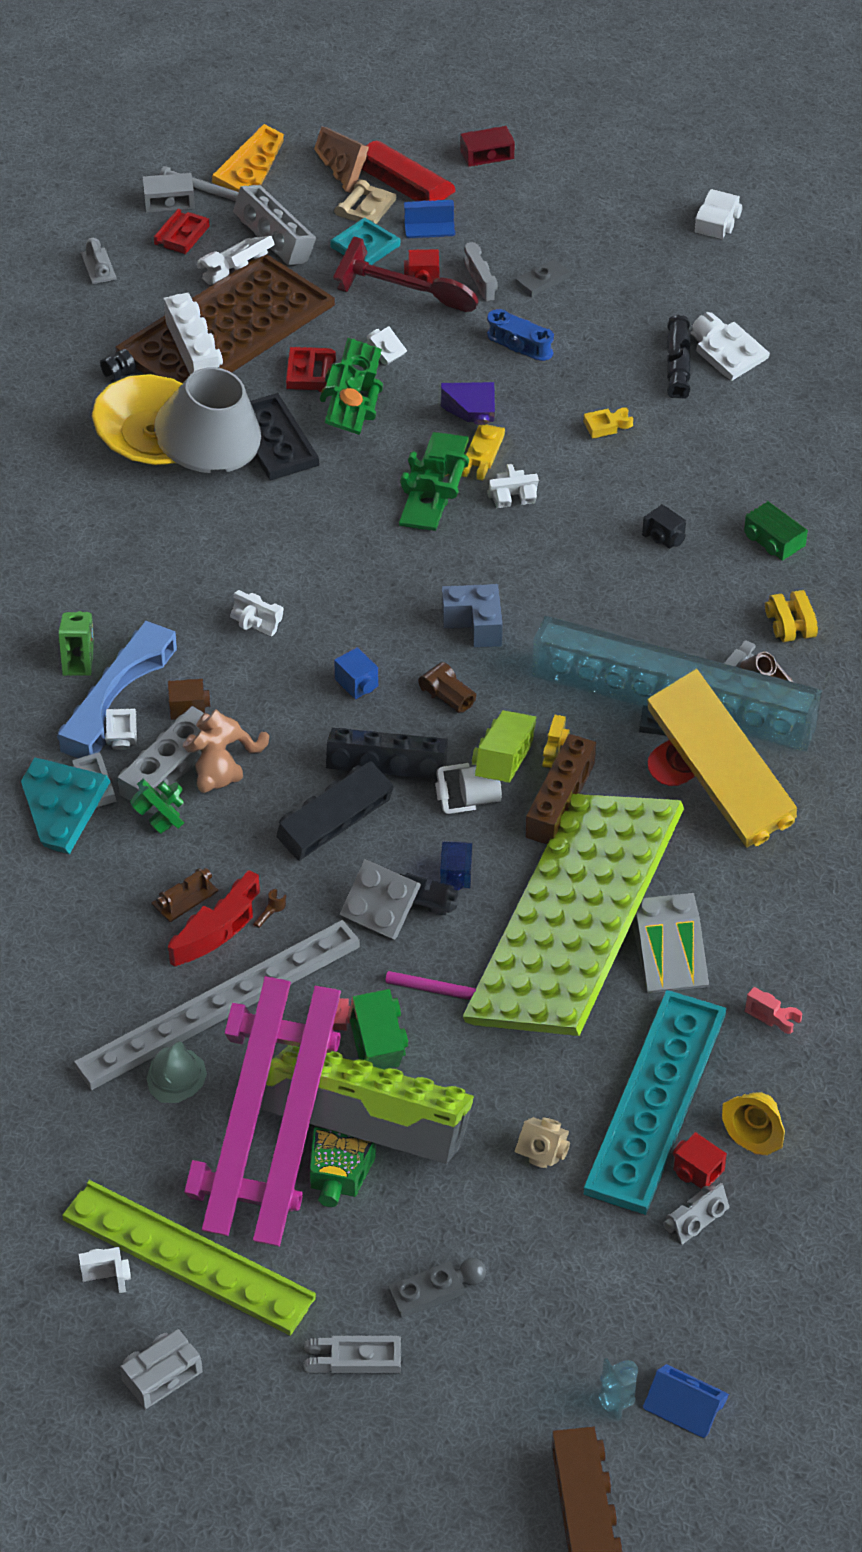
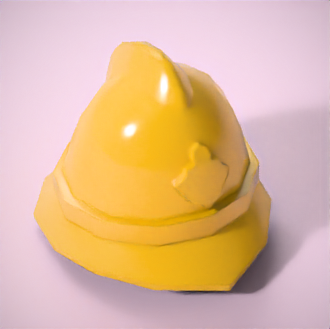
[722,1092,785,1155]

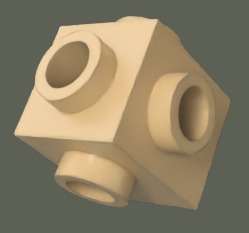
[515,1117,570,1168]

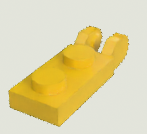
[462,424,505,481]

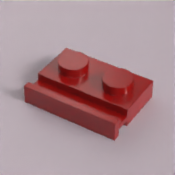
[154,209,210,254]

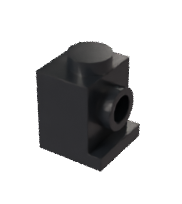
[642,504,686,549]

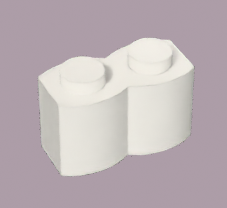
[695,189,742,239]

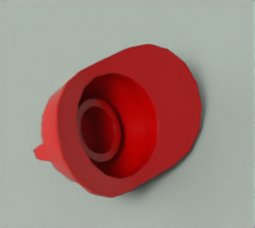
[647,740,695,786]

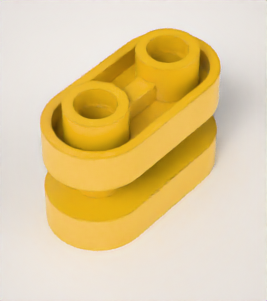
[765,590,818,642]

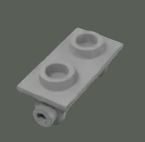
[81,238,117,284]
[663,1183,729,1245]

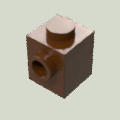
[168,679,211,720]

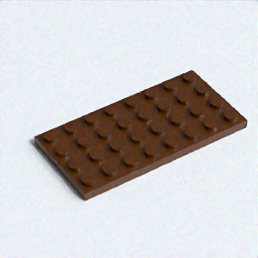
[115,254,335,384]

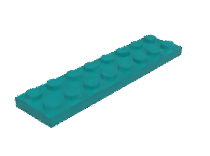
[583,990,727,1215]

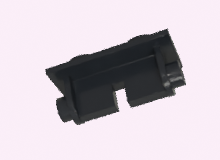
[400,873,459,915]

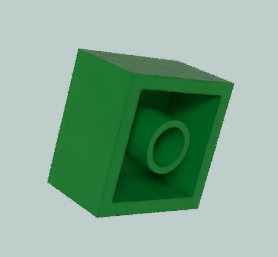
[348,989,408,1070]

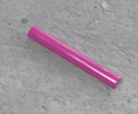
[385,971,476,1000]

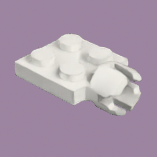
[197,236,275,285]
[690,312,770,381]

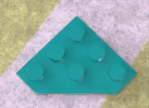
[21,757,111,854]

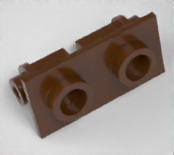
[151,868,218,922]

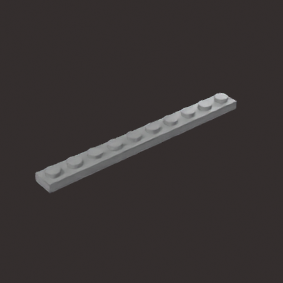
[74,920,360,1090]

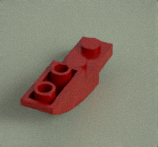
[168,870,260,966]

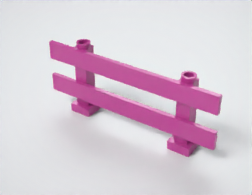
[184,976,341,1247]

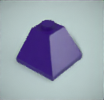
[440,382,495,425]

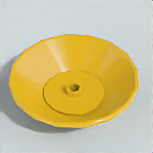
[91,374,182,465]

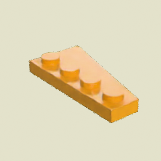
[212,124,284,192]

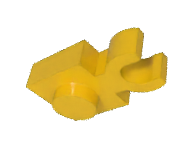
[583,408,633,439]
[542,715,570,768]

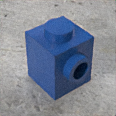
[334,647,378,699]

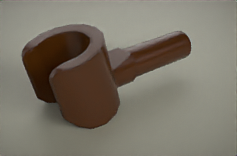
[253,889,286,928]

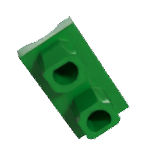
[130,778,184,834]

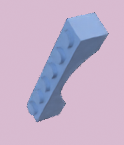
[57,621,177,758]

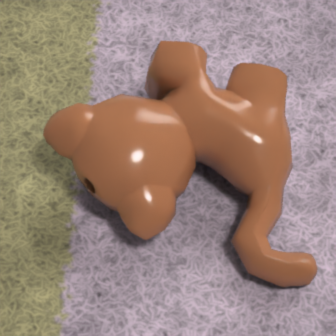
[183,709,270,793]

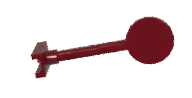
[333,236,478,312]

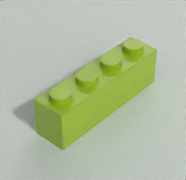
[472,710,537,783]

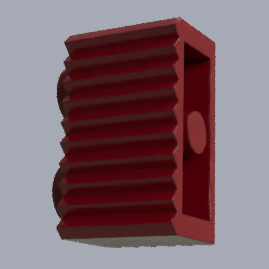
[460,126,515,167]

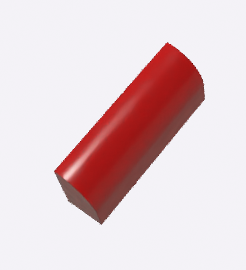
[362,141,456,201]

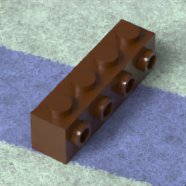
[551,1426,622,1552]

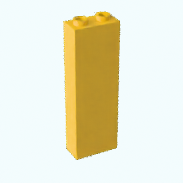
[647,669,797,848]

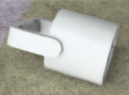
[435,763,502,814]

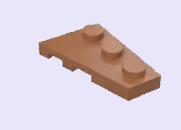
[314,126,369,193]

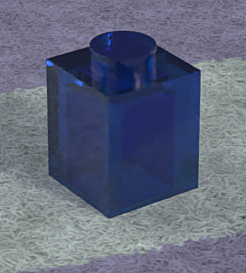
[440,842,472,890]

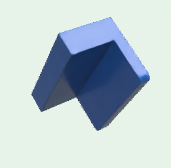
[404,200,455,238]
[643,1364,729,1438]

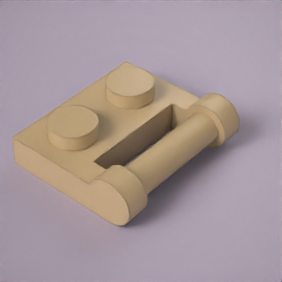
[334,179,396,224]

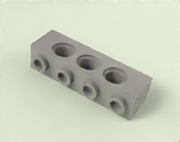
[233,185,316,265]
[118,706,204,801]

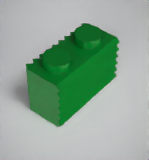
[744,501,808,561]

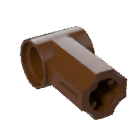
[418,662,476,713]

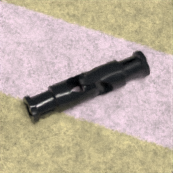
[667,315,690,398]

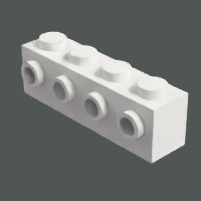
[164,292,223,375]

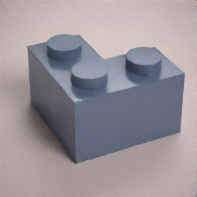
[442,584,503,647]

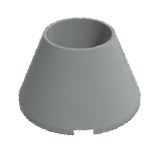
[154,367,261,473]

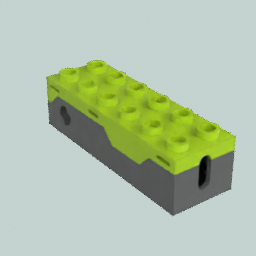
[261,1045,474,1164]

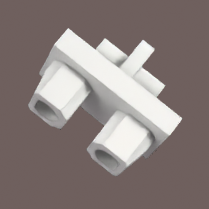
[487,464,539,508]
[230,590,284,637]

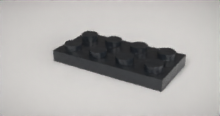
[250,393,319,481]

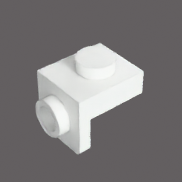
[366,326,407,366]
[105,709,137,750]
[79,1247,131,1293]

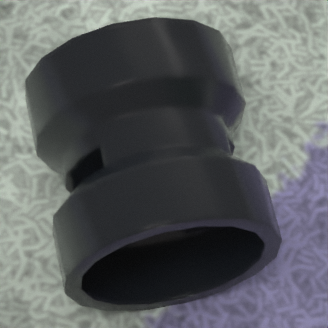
[100,349,136,383]

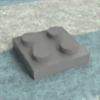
[339,859,421,940]

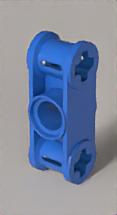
[487,309,554,361]

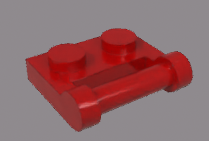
[286,347,336,392]

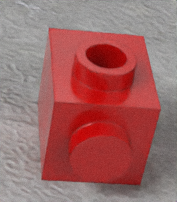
[404,249,439,283]
[673,1132,727,1189]

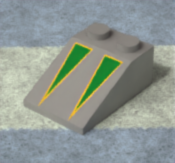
[632,893,709,993]

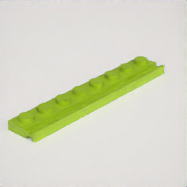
[62,1180,316,1336]

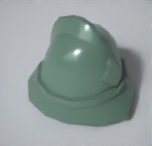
[146,1041,207,1103]

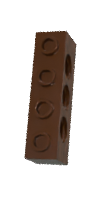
[526,734,596,845]

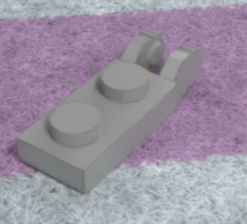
[464,242,498,301]
[304,1336,401,1373]

